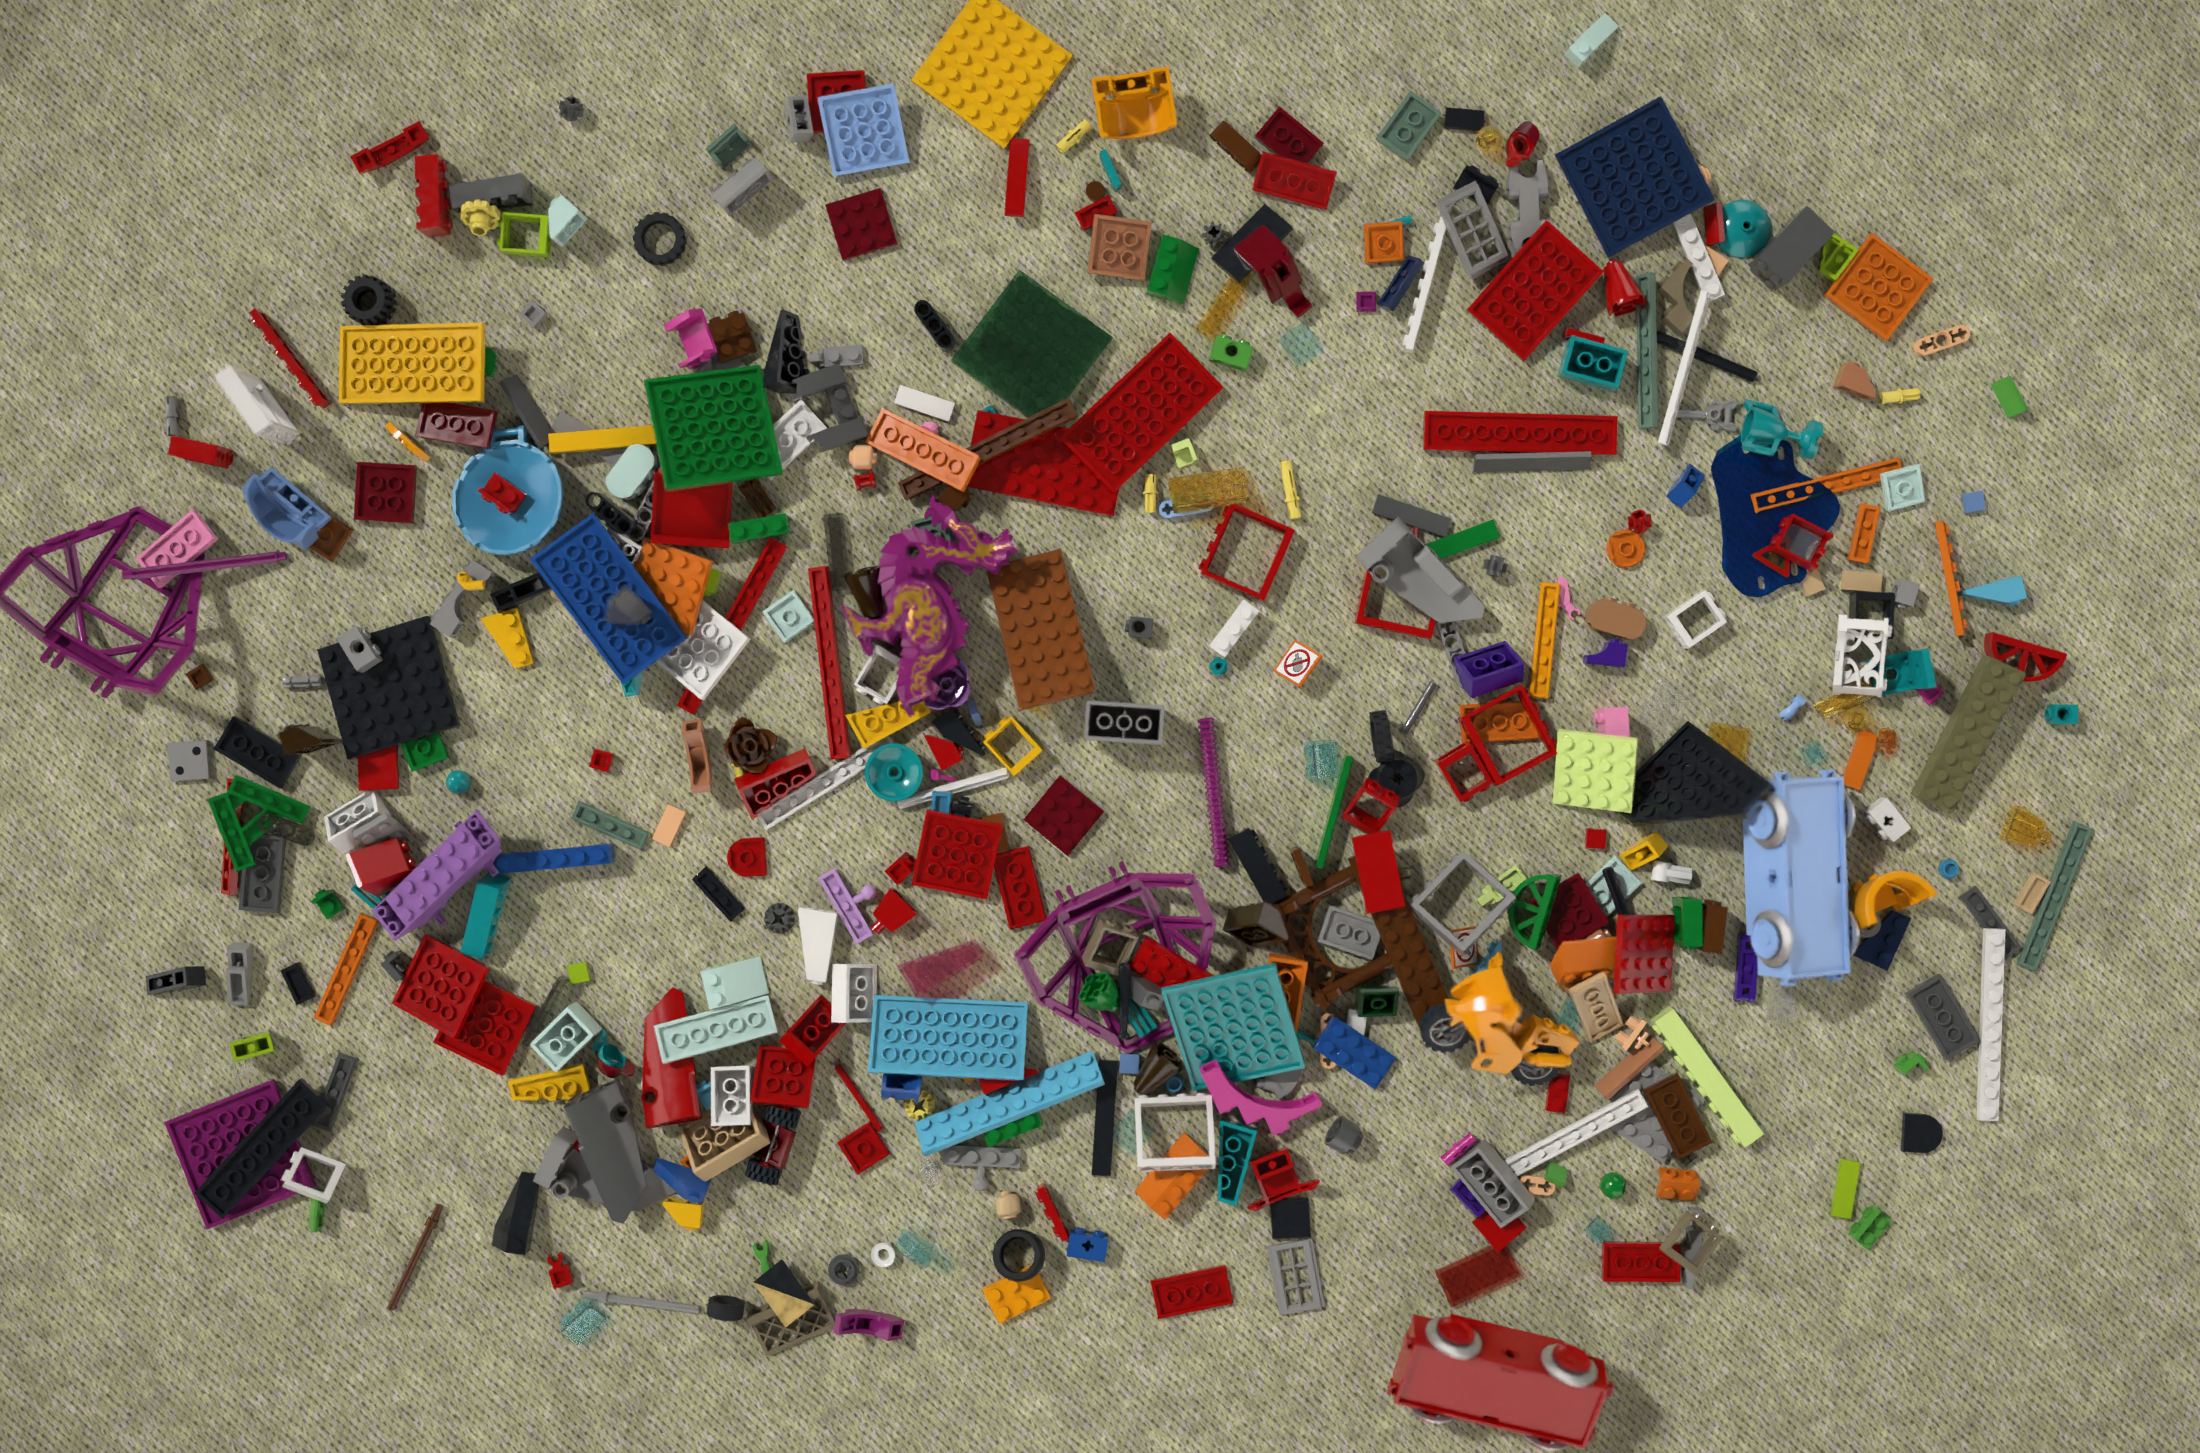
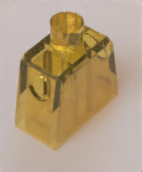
[1999,806,2051,847]

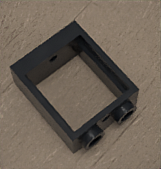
[1849,591,1895,643]

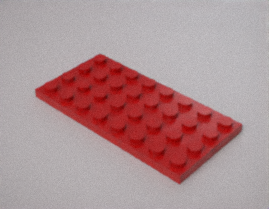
[1059,333,1224,494]
[967,410,1119,516]

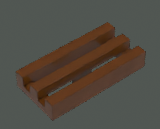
[738,479,777,518]

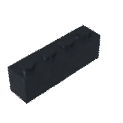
[1228,827,1287,904]

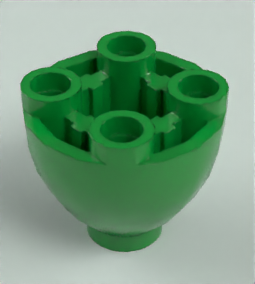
[1078,972,1119,1012]

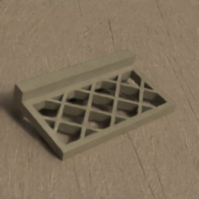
[746,1281,835,1356]

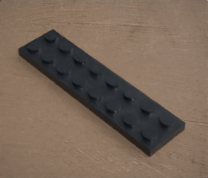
[195,1078,330,1219]

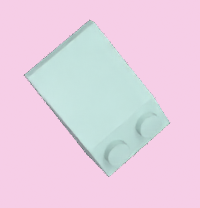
[701,956,769,1010]
[529,1001,603,1072]

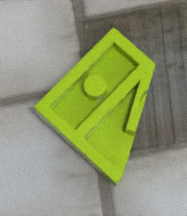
[1818,233,1859,282]

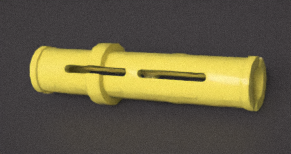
[1279,460,1302,520]

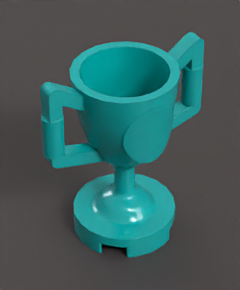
[1740,399,1823,459]

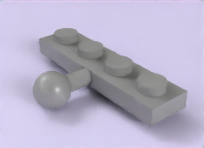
[943,1145,1021,1191]

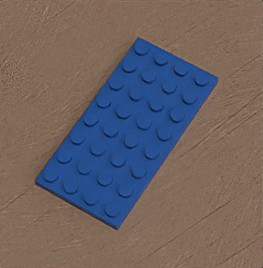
[530,513,687,685]

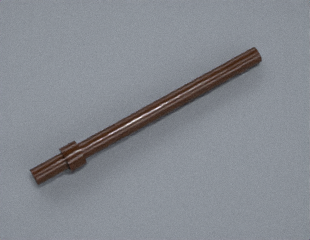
[387,1204,444,1311]

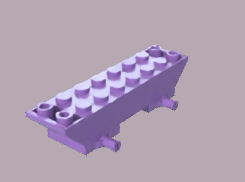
[372,810,502,940]

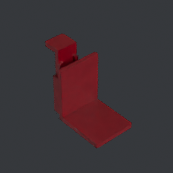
[1234,225,1312,318]

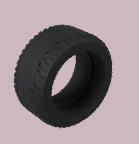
[993,1229,1045,1282]

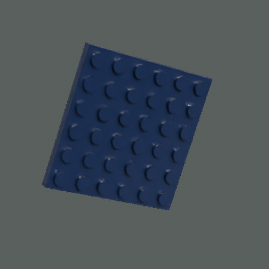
[1555,96,1715,258]

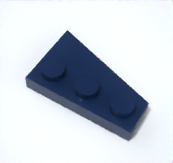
[1853,910,1911,971]

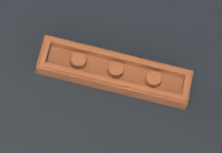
[1594,1035,1665,1100]

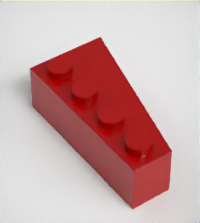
[414,154,453,237]
[734,748,817,820]

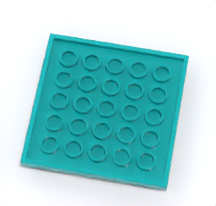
[1161,963,1305,1091]

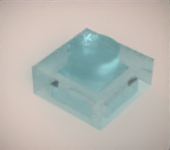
[1799,740,1826,766]
[1584,1217,1612,1245]

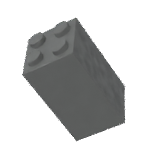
[1748,206,1835,291]

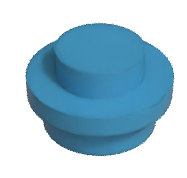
[1938,859,1959,879]
[1164,1074,1184,1093]

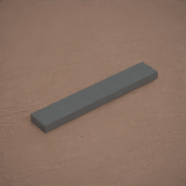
[1473,451,1592,472]

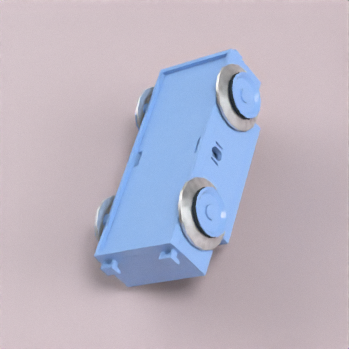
[1743,769,1859,986]

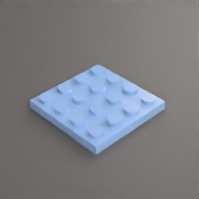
[817,83,909,176]

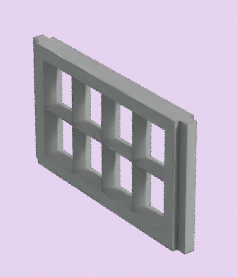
[1436,181,1509,279]

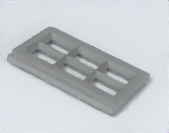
[1267,1238,1325,1315]

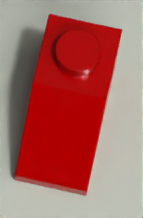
[924,735,965,771]

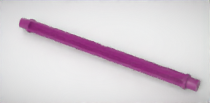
[121,551,287,580]

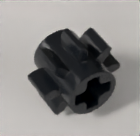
[951,796,973,817]

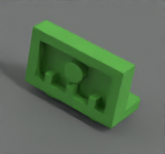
[1848,1205,1892,1250]

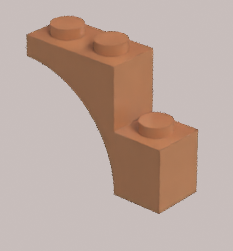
[682,719,712,794]

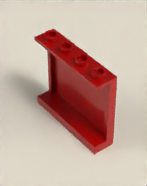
[650,468,733,548]

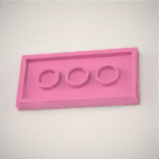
[136,509,218,588]

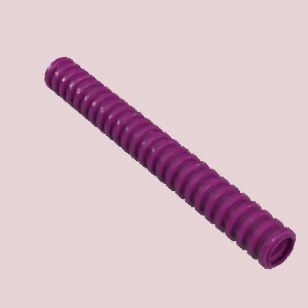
[1197,717,1231,867]

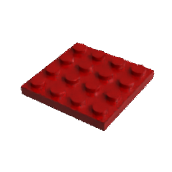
[911,809,1003,899]
[1613,914,1675,994]
[392,934,491,1039]
[433,980,538,1076]

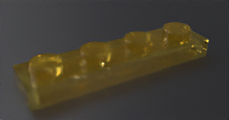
[1195,273,1254,340]

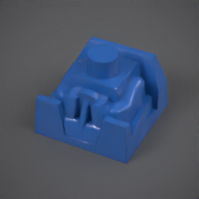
[881,1074,922,1103]

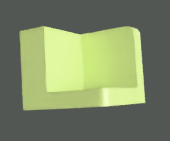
[1171,438,1197,468]

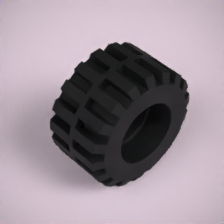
[341,275,397,325]

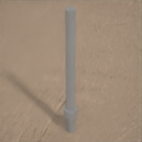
[583,1291,700,1314]

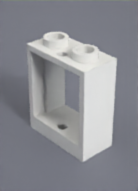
[1663,590,1727,649]
[853,645,901,705]
[281,1147,346,1204]

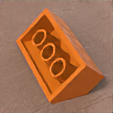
[1549,937,1616,984]
[1267,953,1308,1034]
[1135,1132,1209,1220]

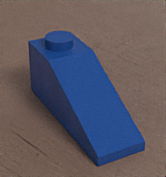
[653,1157,712,1205]

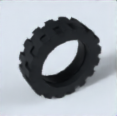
[633,212,687,266]
[1369,710,1393,763]

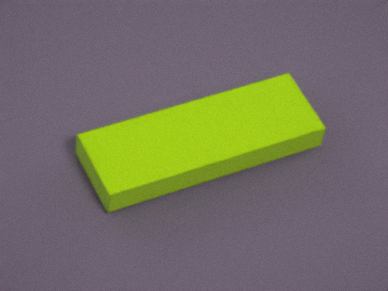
[1830,1158,1861,1219]

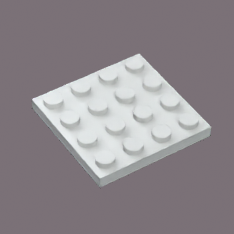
[656,600,750,700]

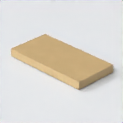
[1568,972,1624,1043]

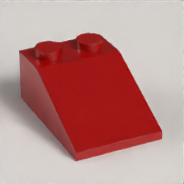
[779,995,846,1067]

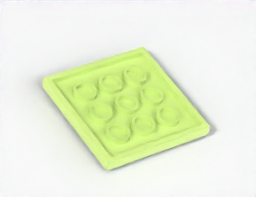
[1553,729,1638,813]

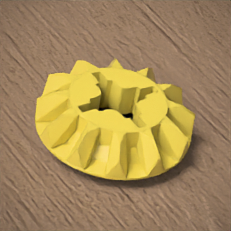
[904,1089,935,1121]

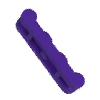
[1733,933,1758,1003]

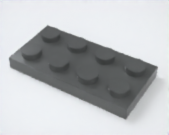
[239,834,286,913]
[1905,974,1980,1060]

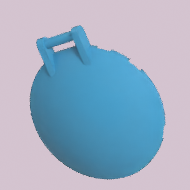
[452,425,563,555]

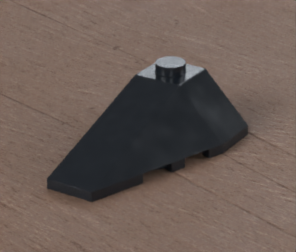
[763,309,809,394]
[492,1171,540,1255]

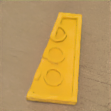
[845,701,932,749]
[508,1063,591,1101]

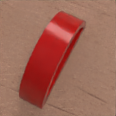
[1984,632,2067,682]

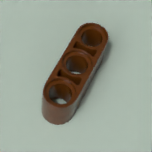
[1209,120,1261,173]

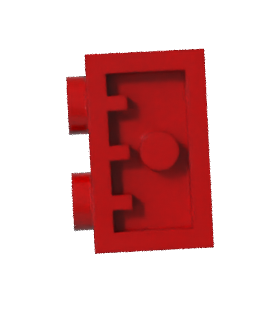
[477,472,527,514]

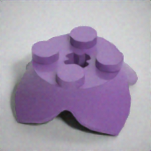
[924,658,971,710]

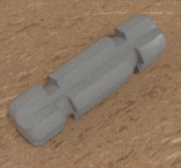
[282,675,322,688]

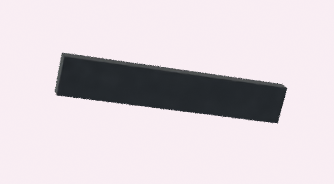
[1092,1059,1118,1176]

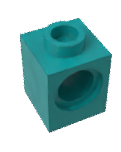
[2044,704,2078,724]

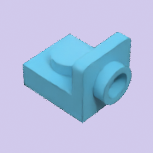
[696,1080,711,1111]

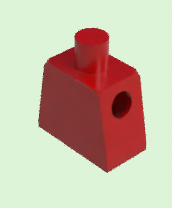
[871,887,918,935]

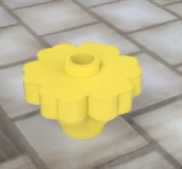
[460,200,501,236]

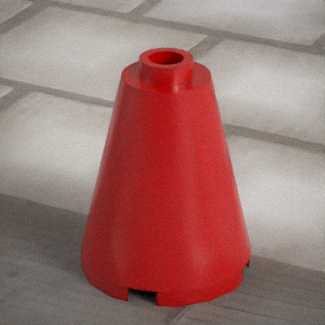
[1603,260,1646,317]

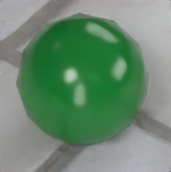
[1600,1172,1626,1199]

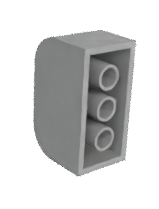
[1084,700,1165,745]

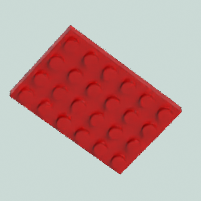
[1466,220,1604,361]

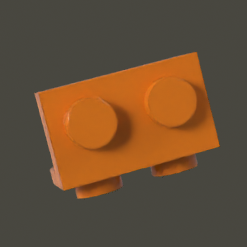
[1656,1168,1700,1201]

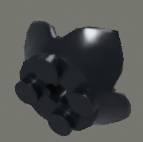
[1368,750,1425,808]

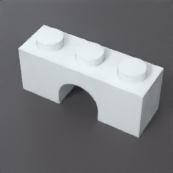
[1208,600,1259,658]

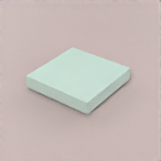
[1880,464,1926,512]
[762,590,814,643]

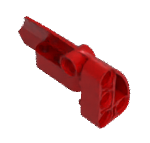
[641,987,702,1129]

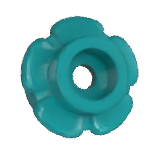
[1209,657,1228,676]

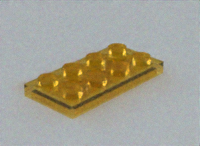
[1167,467,1250,513]

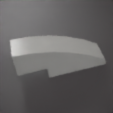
[225,942,253,1006]

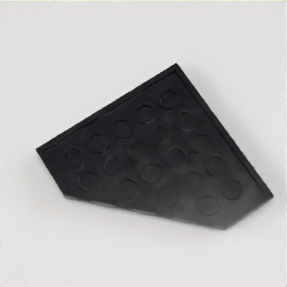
[1616,721,1773,826]

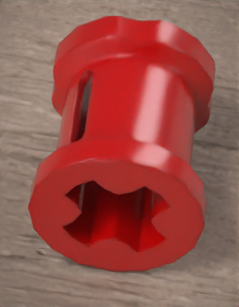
[854,471,877,491]

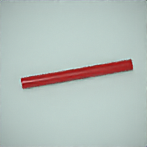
[834,1064,883,1131]

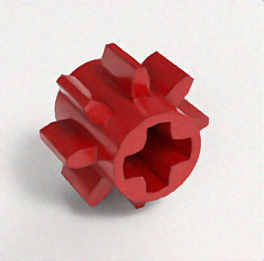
[1627,510,1652,534]

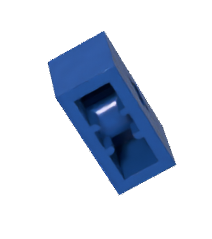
[1067,1227,1108,1262]

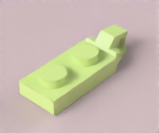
[1476,864,1527,906]

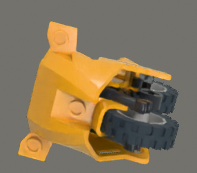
[1419,952,1580,1086]

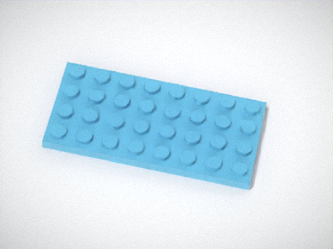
[868,995,1028,1081]

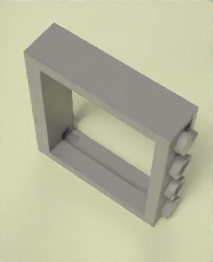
[1410,851,1516,957]

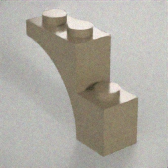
[1657,259,1694,336]

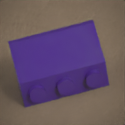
[1454,641,1524,698]

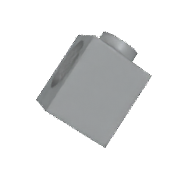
[1891,579,1920,610]

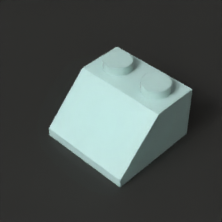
[548,195,587,247]

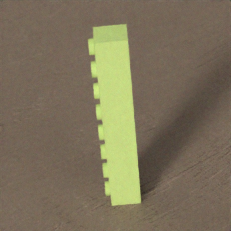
[1651,1007,1764,1148]

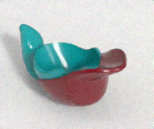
[592,1029,635,1078]

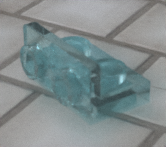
[1304,739,1337,780]
[560,1299,606,1345]

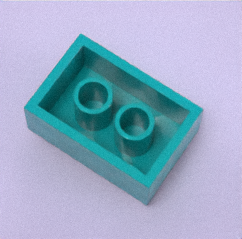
[1557,336,1628,392]

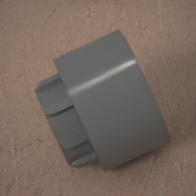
[1324,1116,1363,1155]

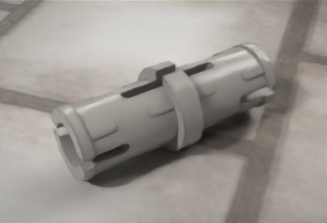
[164,396,180,436]

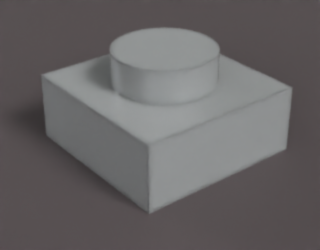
[519,300,547,328]

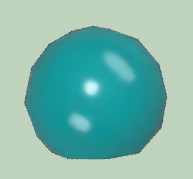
[445,770,471,794]

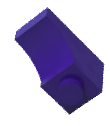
[1583,639,1628,667]

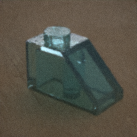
[895,1228,937,1269]

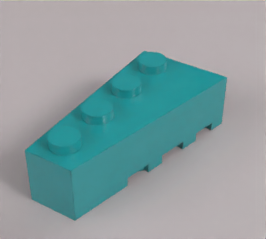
[460,872,512,960]
[1218,1117,1258,1206]

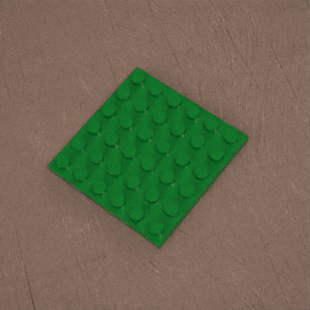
[644,365,783,492]

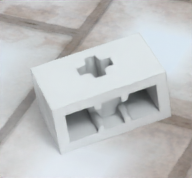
[1863,797,1911,842]

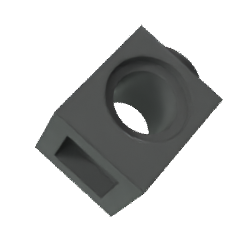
[1125,616,1154,639]

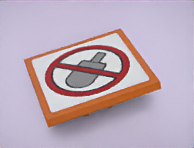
[1273,640,1322,688]
[1449,926,1478,969]

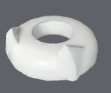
[871,1242,895,1267]

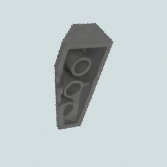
[605,586,653,625]

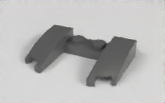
[791,364,868,453]

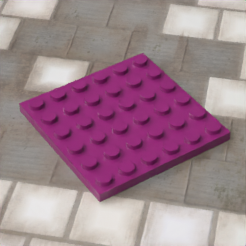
[164,1079,317,1229]

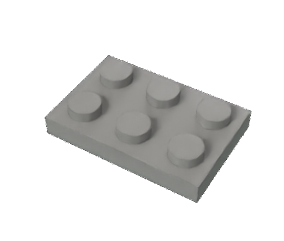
[1317,905,1380,960]

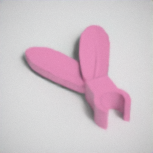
[1557,576,1581,620]

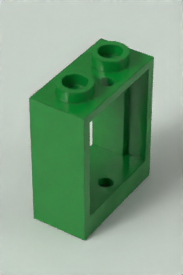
[1672,897,1703,950]

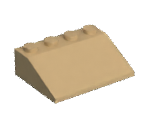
[679,1103,771,1182]

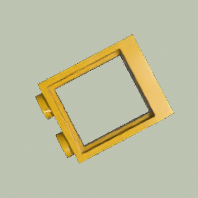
[983,716,1043,776]

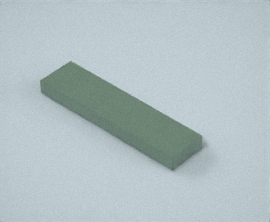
[571,801,650,850]

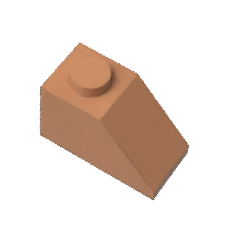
[1833,362,1876,401]

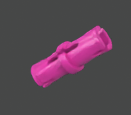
[1441,1132,1478,1167]

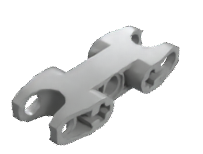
[1506,160,1549,256]

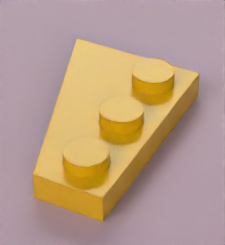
[480,608,535,669]

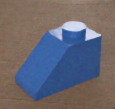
[1666,464,1705,508]

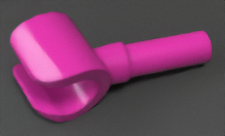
[929,769,956,782]

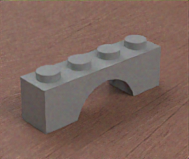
[430,560,496,638]

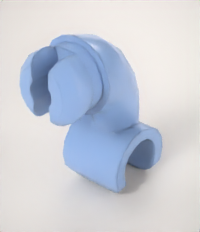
[1779,694,1807,721]

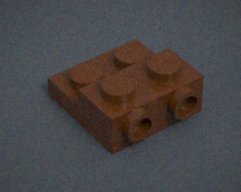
[708,311,757,364]

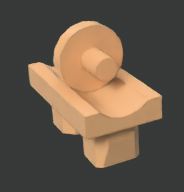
[1614,1016,1649,1051]

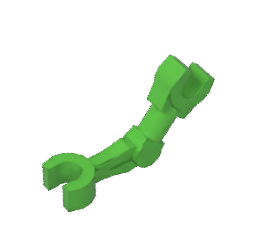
[753,1240,773,1273]

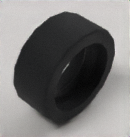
[706,1295,745,1321]

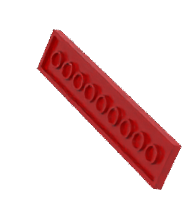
[1423,411,1618,455]

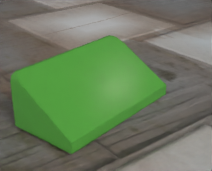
[1991,376,2028,418]
[308,1189,325,1232]

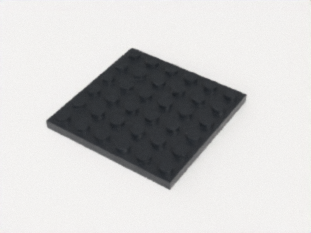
[317,615,460,760]

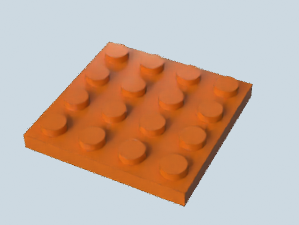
[1823,233,1934,342]
[635,537,713,635]

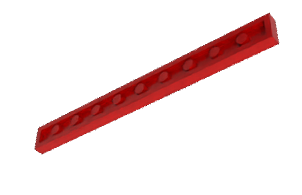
[677,537,788,715]
[808,566,851,760]

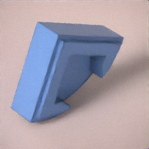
[967,700,983,727]

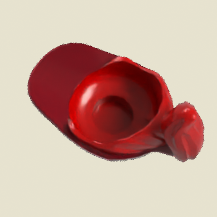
[1505,121,1540,168]

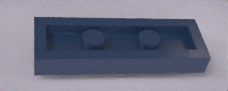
[1377,255,1424,311]

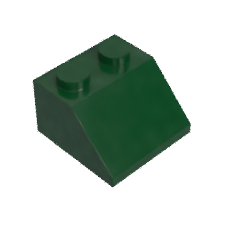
[1355,986,1399,1017]

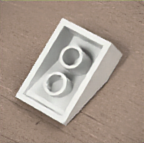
[711,1066,754,1126]

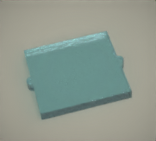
[1278,322,1323,367]
[1113,1110,1154,1156]

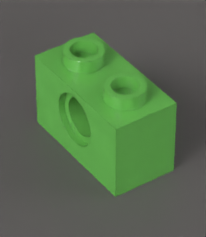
[1209,334,1253,372]

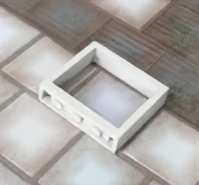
[214,365,300,445]
[1135,1093,1216,1172]

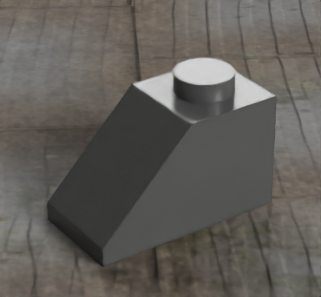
[1129,973,1164,1011]

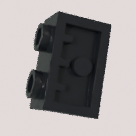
[1452,165,1500,205]

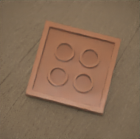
[1087,214,1152,281]

